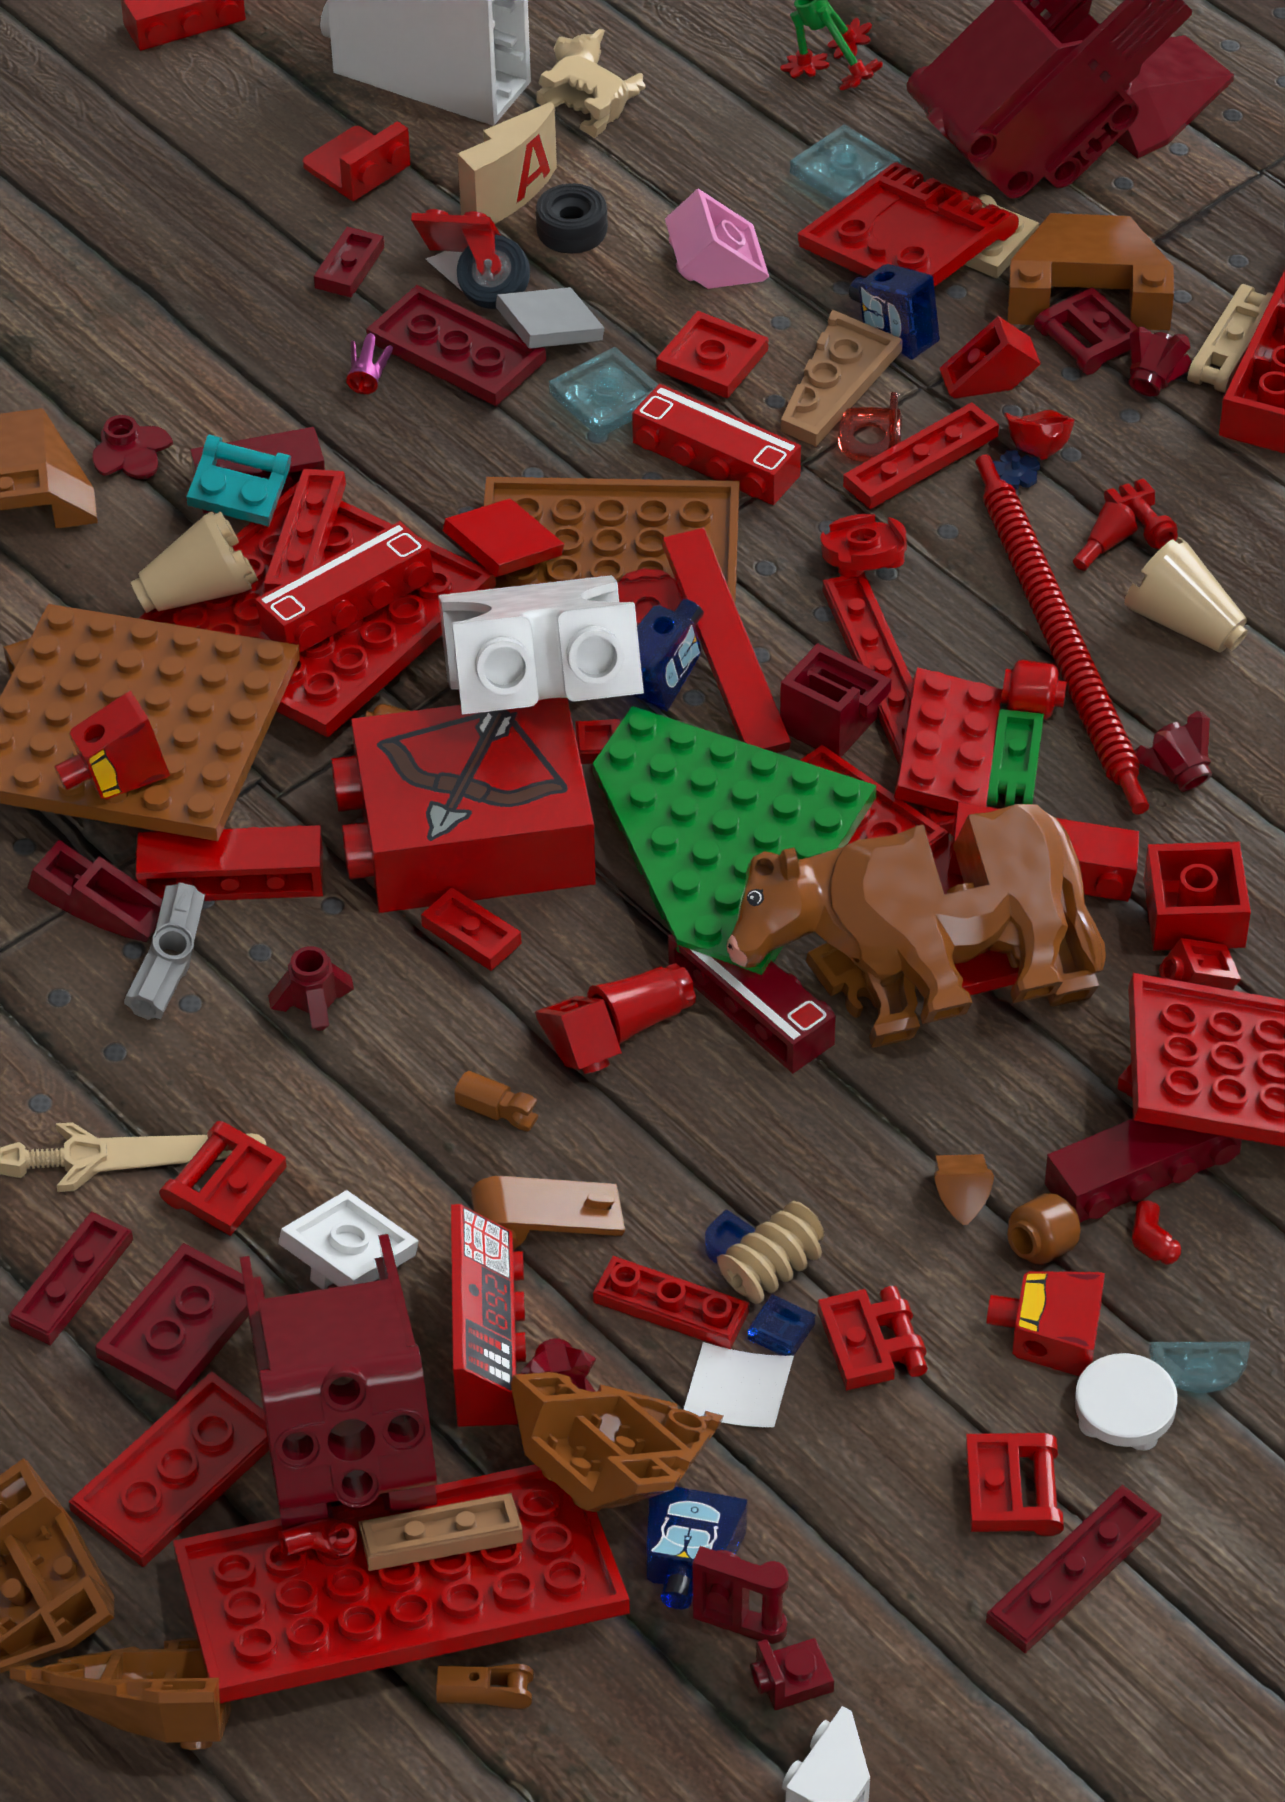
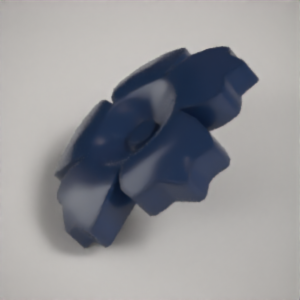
[993,450,1040,489]

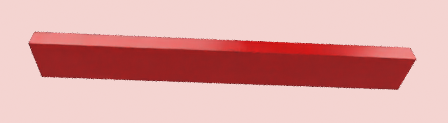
[822,573,956,834]

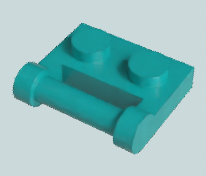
[187,434,291,527]

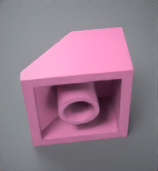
[665,189,769,289]

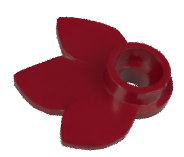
[93,415,173,479]

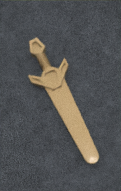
[0,1122,266,1192]

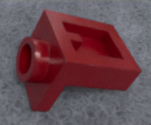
[750,1638,834,1711]

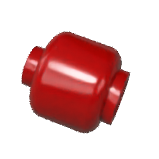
[1001,660,1067,721]

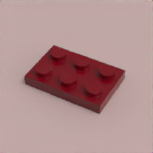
[95,1243,265,1401]

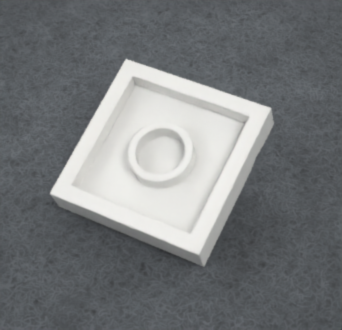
[278,1190,419,1289]

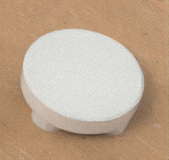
[1075,1353,1177,1451]

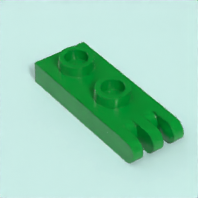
[987,709,1044,807]

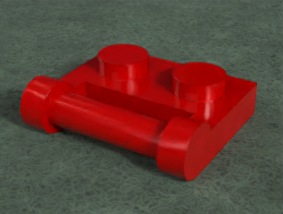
[159,1121,286,1236]
[965,1433,1064,1536]

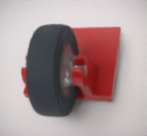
[411,209,530,309]

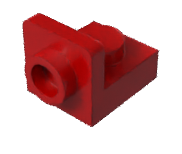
[1159,938,1241,990]

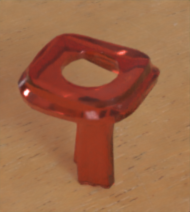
[838,392,902,462]

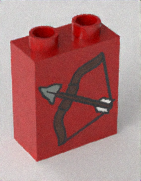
[331,698,596,913]

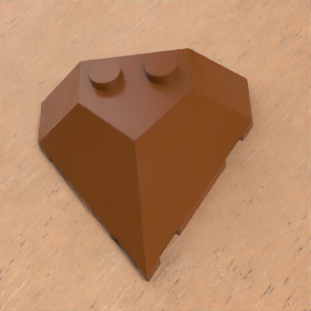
[510,1372,724,1512]
[9,1638,231,1750]

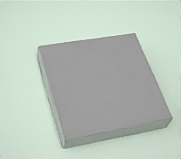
[496,287,604,348]

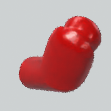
[1132,1201,1181,1265]
[278,1517,357,1557]

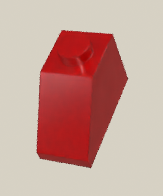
[939,316,1041,399]
[535,995,622,1074]

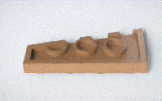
[781,310,902,447]

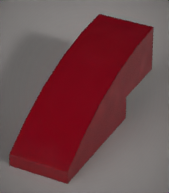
[27,840,163,943]

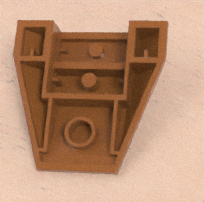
[0,1458,114,1673]

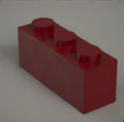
[190,427,325,514]

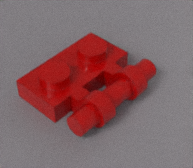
[818,1286,928,1391]

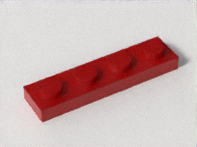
[843,402,999,509]
[264,469,346,593]

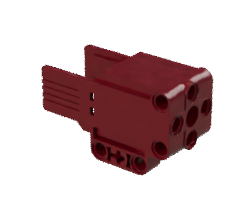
[907,0,1192,199]
[240,1234,437,1530]

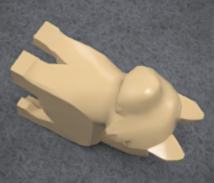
[536,29,645,138]

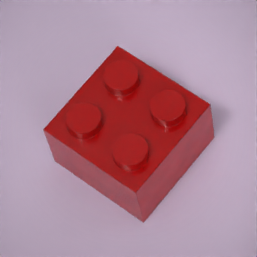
[1143,842,1251,951]

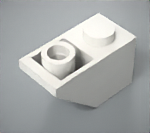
[782,1706,870,1802]

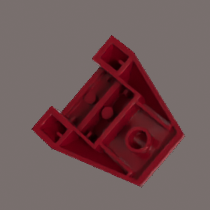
[1116,35,1234,159]

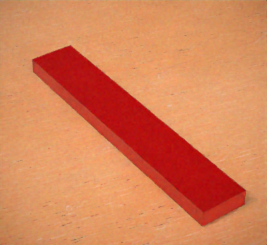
[662,527,791,753]

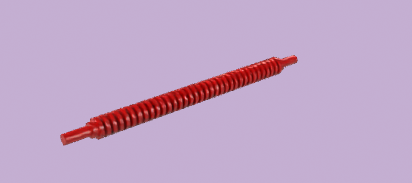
[975,455,1149,815]

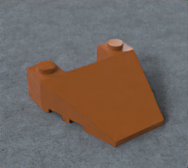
[1007,213,1174,331]

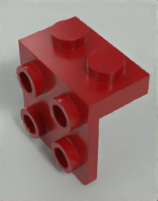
[303,121,411,202]

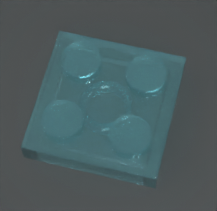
[790,124,902,203]
[549,347,658,438]

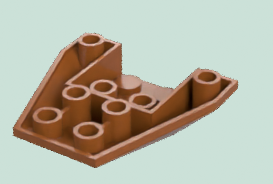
[0,408,98,528]

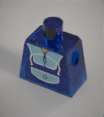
[849,264,940,360]
[633,599,704,711]
[647,1486,748,1609]

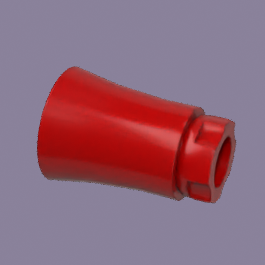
[587,963,696,1045]

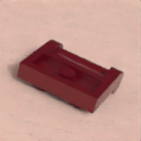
[1034,287,1137,375]
[693,1546,789,1644]

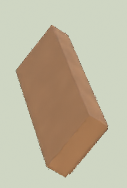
[358,1493,523,1571]

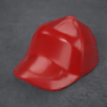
[1004,410,1075,460]

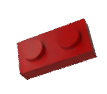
[421,887,522,971]

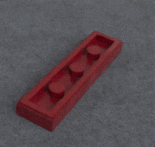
[986,1484,1162,1654]

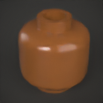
[1007,1193,1081,1265]

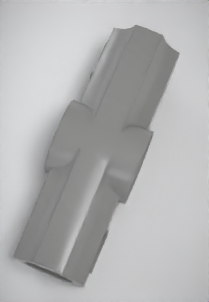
[124,882,205,1020]

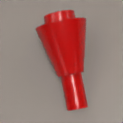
[1073,502,1138,571]

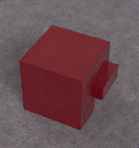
[780,643,892,757]

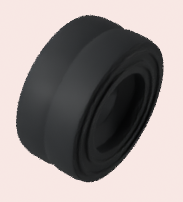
[536,183,608,254]

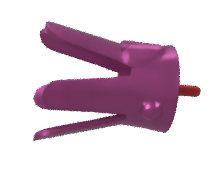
[346,333,393,394]

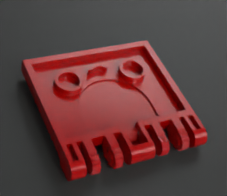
[797,162,1019,301]

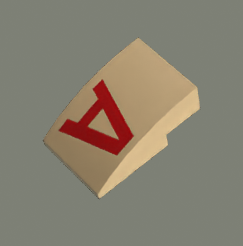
[458,102,557,224]

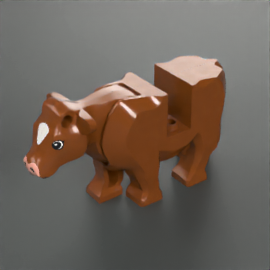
[727,804,1106,1048]

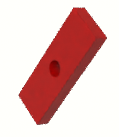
[593,1256,749,1349]

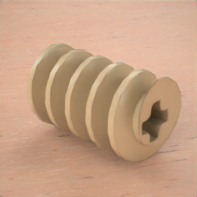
[717,1201,824,1304]

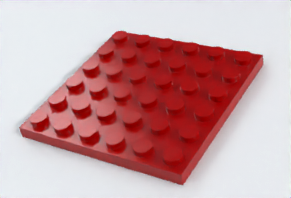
[138,481,496,737]

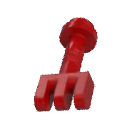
[1104,478,1178,549]

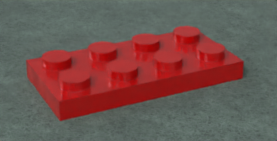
[894,667,1002,814]

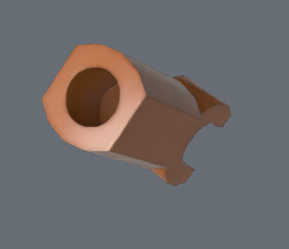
[454,1071,538,1131]

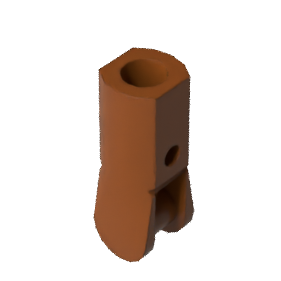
[436,1663,534,1709]

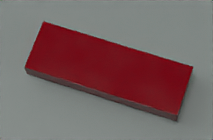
[8,1211,133,1346]

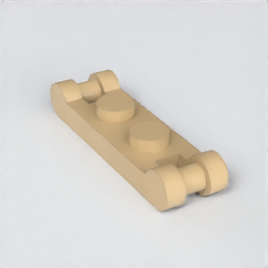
[1187,284,1273,393]

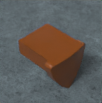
[934,1154,994,1225]

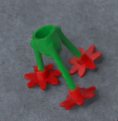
[780,0,883,91]

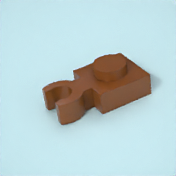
[805,942,876,1018]

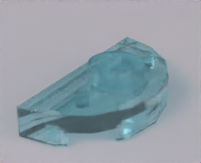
[1149,1341,1251,1393]

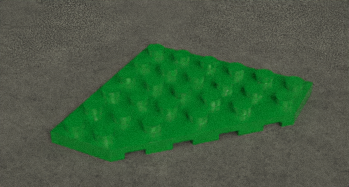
[593,706,876,975]

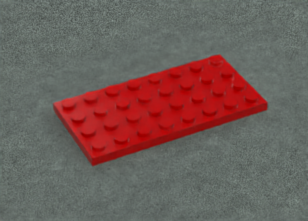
[173,1464,630,1704]

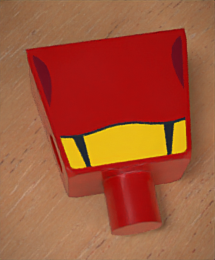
[54,691,171,799]
[986,1271,1105,1377]

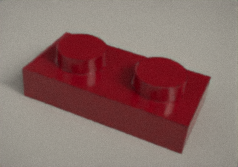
[314,226,384,298]

